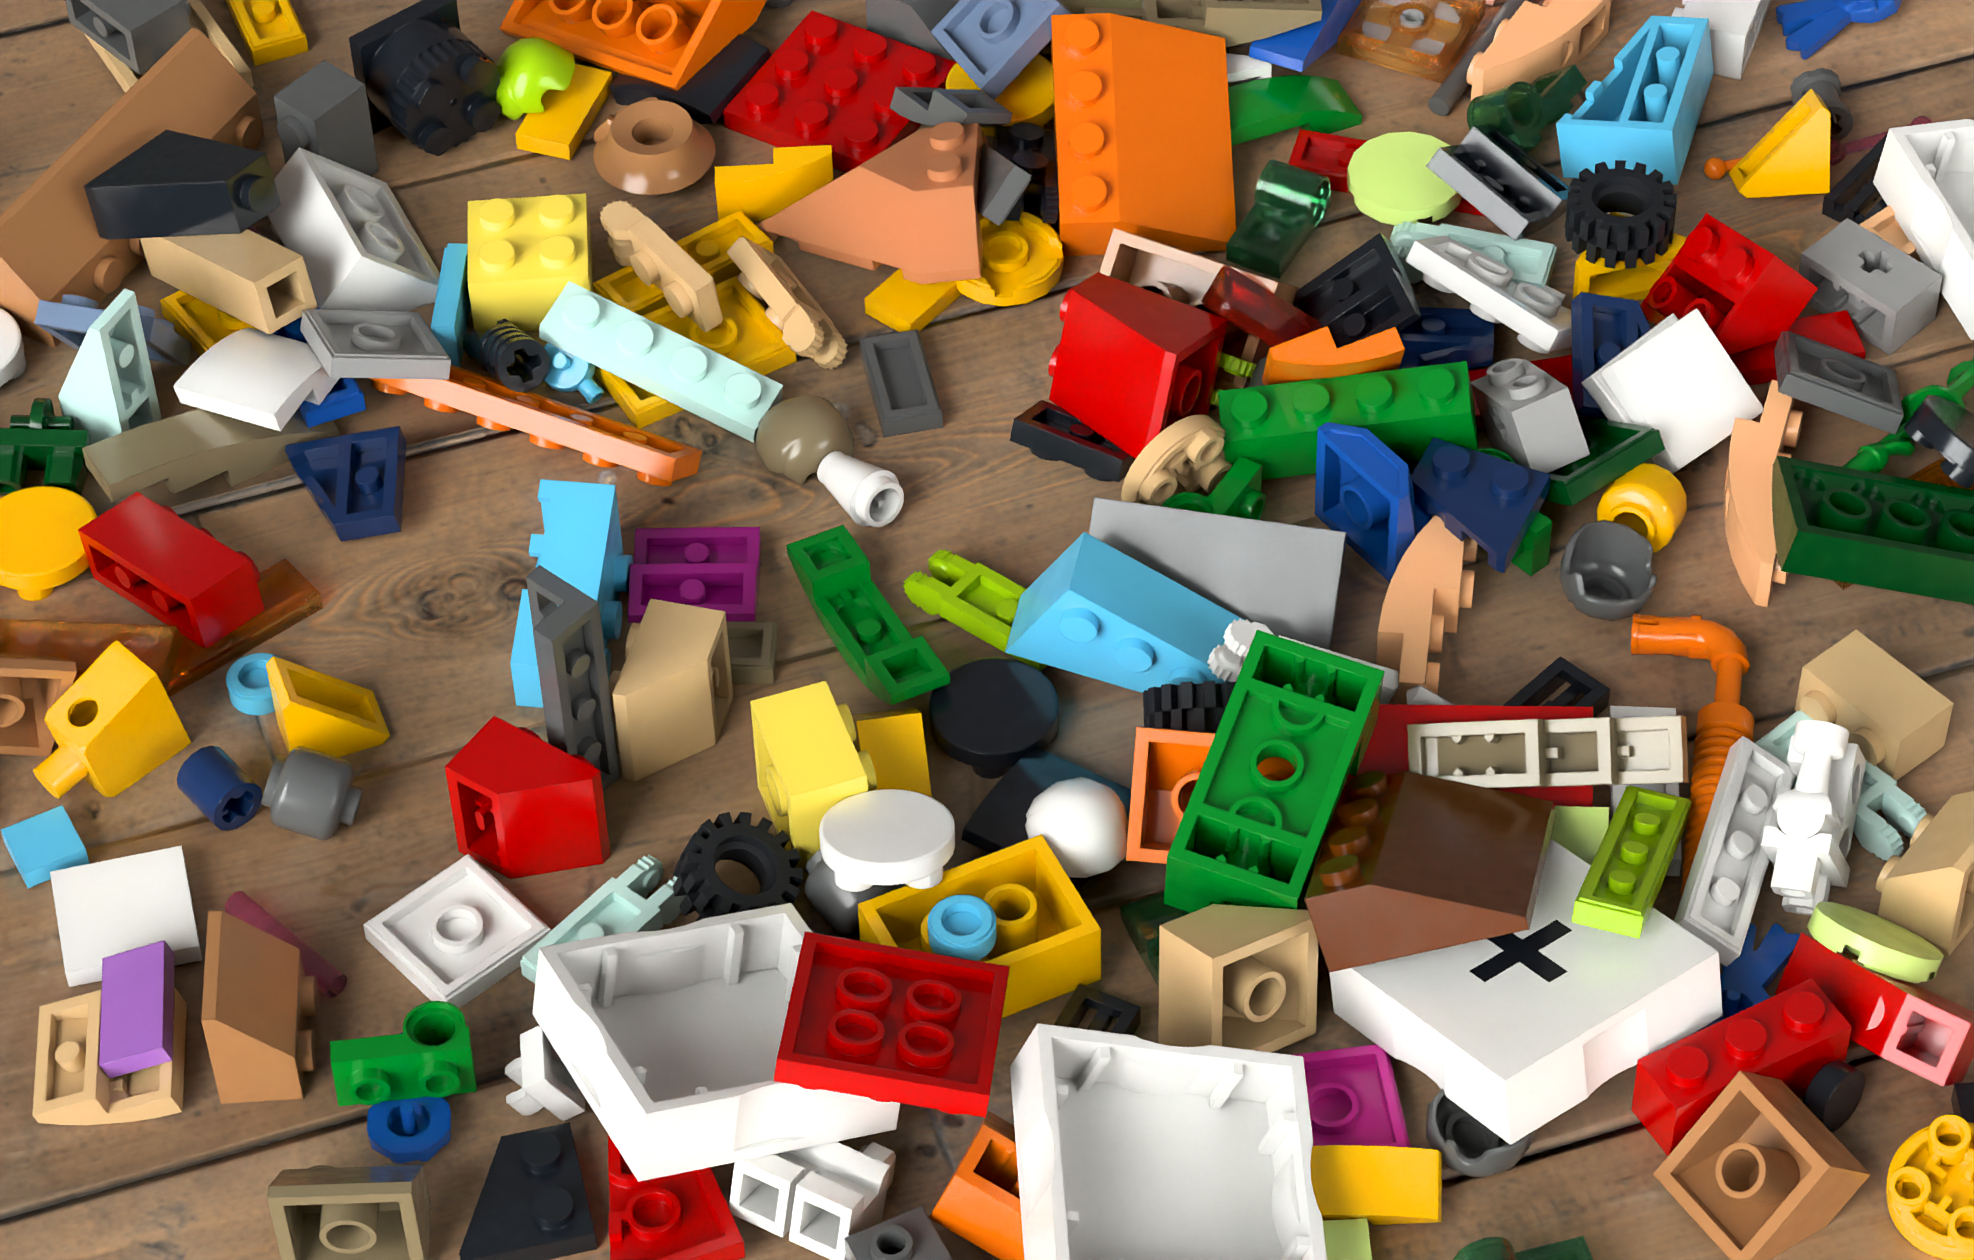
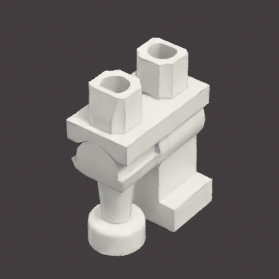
[1761,720,1866,916]

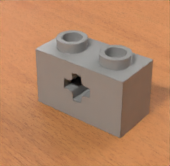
[1799,218,1942,355]
[1471,358,1590,473]

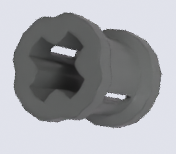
[1790,68,1853,145]

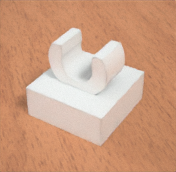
[505,1025,586,1122]

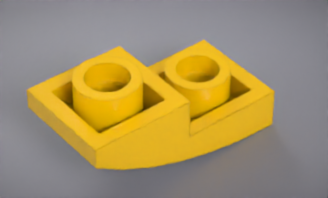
[715,145,834,222]
[1310,1145,1442,1225]

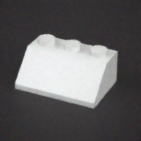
[267,147,440,312]

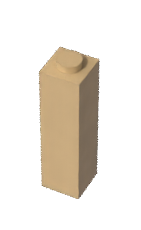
[140,229,318,335]

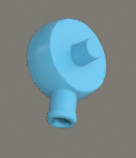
[544,343,604,404]

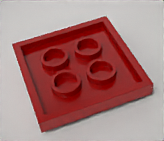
[723,10,957,173]
[774,931,1010,1118]

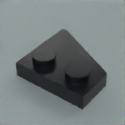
[459,1122,597,1260]

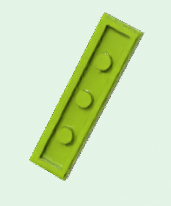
[1571,785,1692,939]

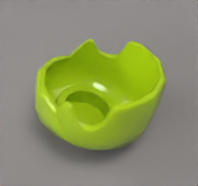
[495,37,575,120]

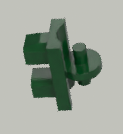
[0,398,91,496]

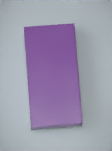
[99,940,175,1078]

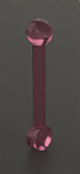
[1830,116,1932,165]

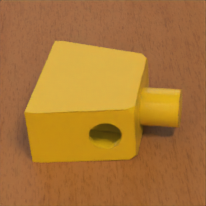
[33,640,191,799]

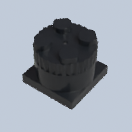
[349,0,501,156]

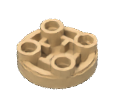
[1121,415,1233,506]

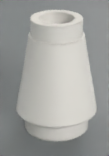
[817,451,904,528]

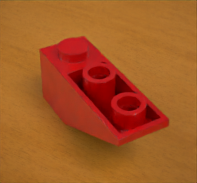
[1775,932,1974,1087]

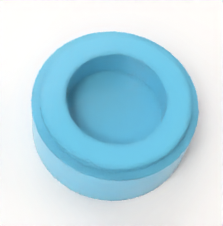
[226,653,280,715]
[927,895,997,961]

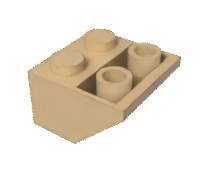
[608,599,733,782]

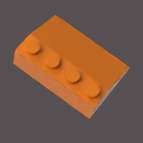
[499,0,767,91]
[1051,13,1237,256]

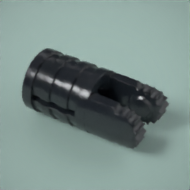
[462,319,550,392]

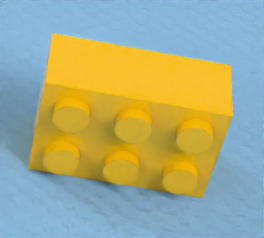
[857,834,1102,1018]

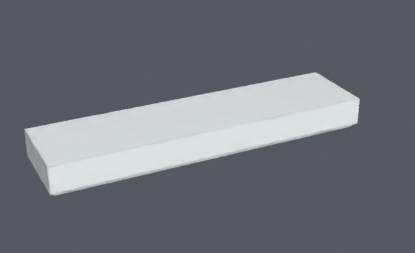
[1674,736,1795,967]

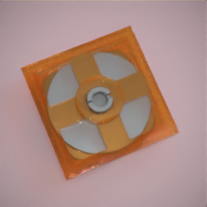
[1337,0,1486,84]

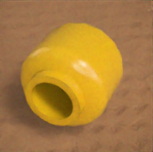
[1597,463,1687,553]

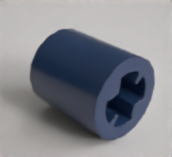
[176,745,263,831]

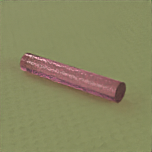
[225,891,347,998]

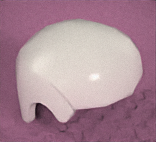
[1025,777,1129,878]

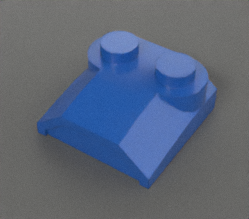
[1314,422,1433,583]

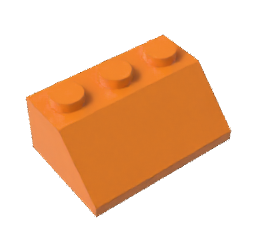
[1126,726,1328,864]

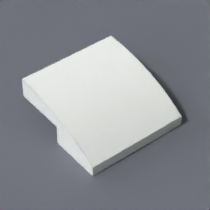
[173,327,340,432]

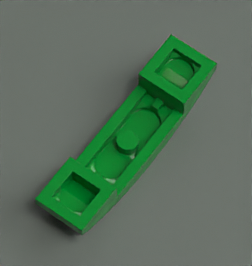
[1228,75,1362,146]
[786,524,951,705]

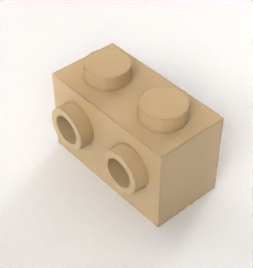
[1795,629,1954,781]

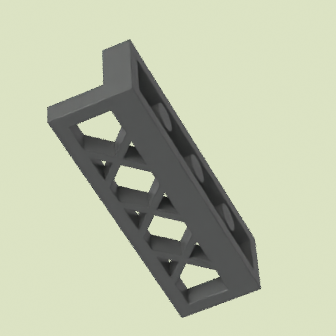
[526,565,620,791]

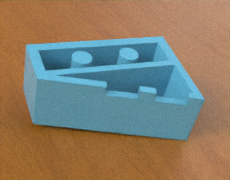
[1556,15,1714,185]
[510,479,633,708]
[1005,532,1244,693]

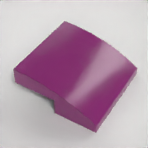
[628,527,762,623]

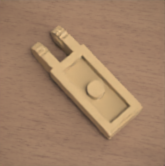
[600,200,723,333]
[727,236,848,370]

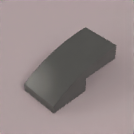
[890,87,1013,128]

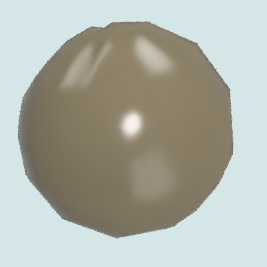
[755,395,854,484]

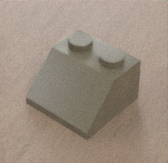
[267,1163,431,1260]

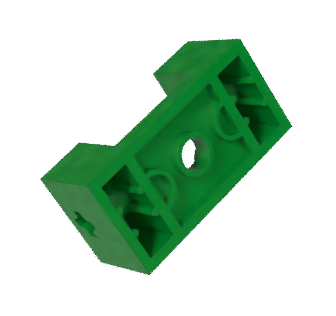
[1164,630,1385,913]

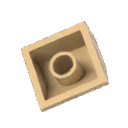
[1875,791,1974,959]
[1158,904,1319,1053]

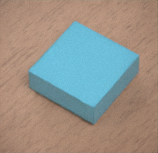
[1,805,90,889]

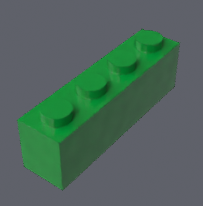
[1218,361,1478,480]

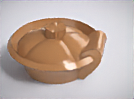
[593,97,716,195]

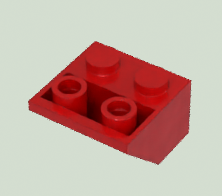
[1640,213,1818,355]
[445,716,611,879]

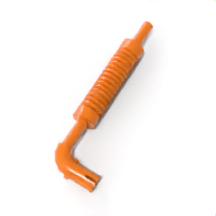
[1631,613,1755,897]

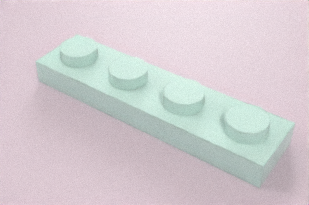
[539,281,783,443]

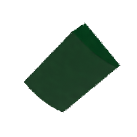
[1772,456,1974,605]

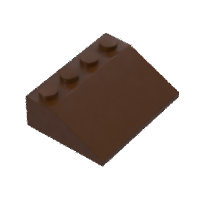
[1304,771,1557,973]

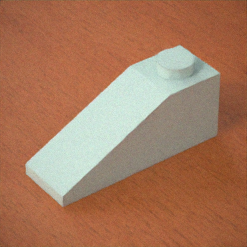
[58,288,162,444]

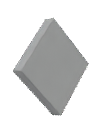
[300,309,451,380]

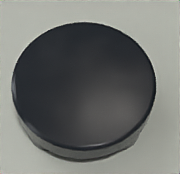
[1904,395,1974,488]
[929,657,1059,779]

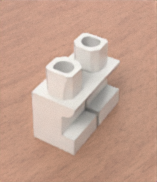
[729,1141,896,1260]

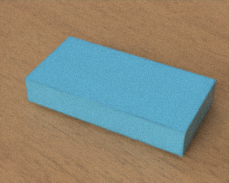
[431,243,471,368]

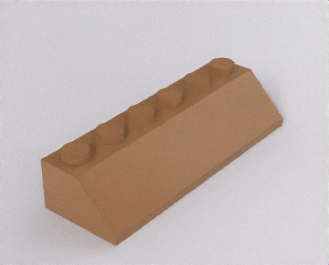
[0,27,264,348]

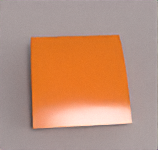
[1262,326,1405,385]

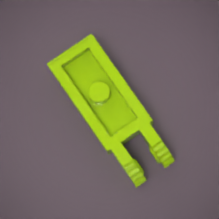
[903,549,1047,672]

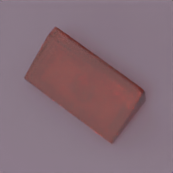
[1201,265,1322,348]

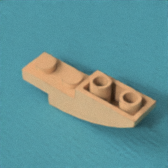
[1467,0,1611,114]
[1723,380,1803,607]
[1376,515,1477,704]

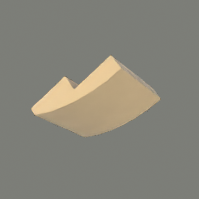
[32,988,187,1125]

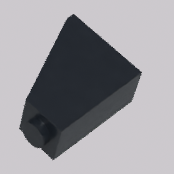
[84,129,281,240]

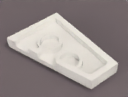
[1405,235,1572,354]

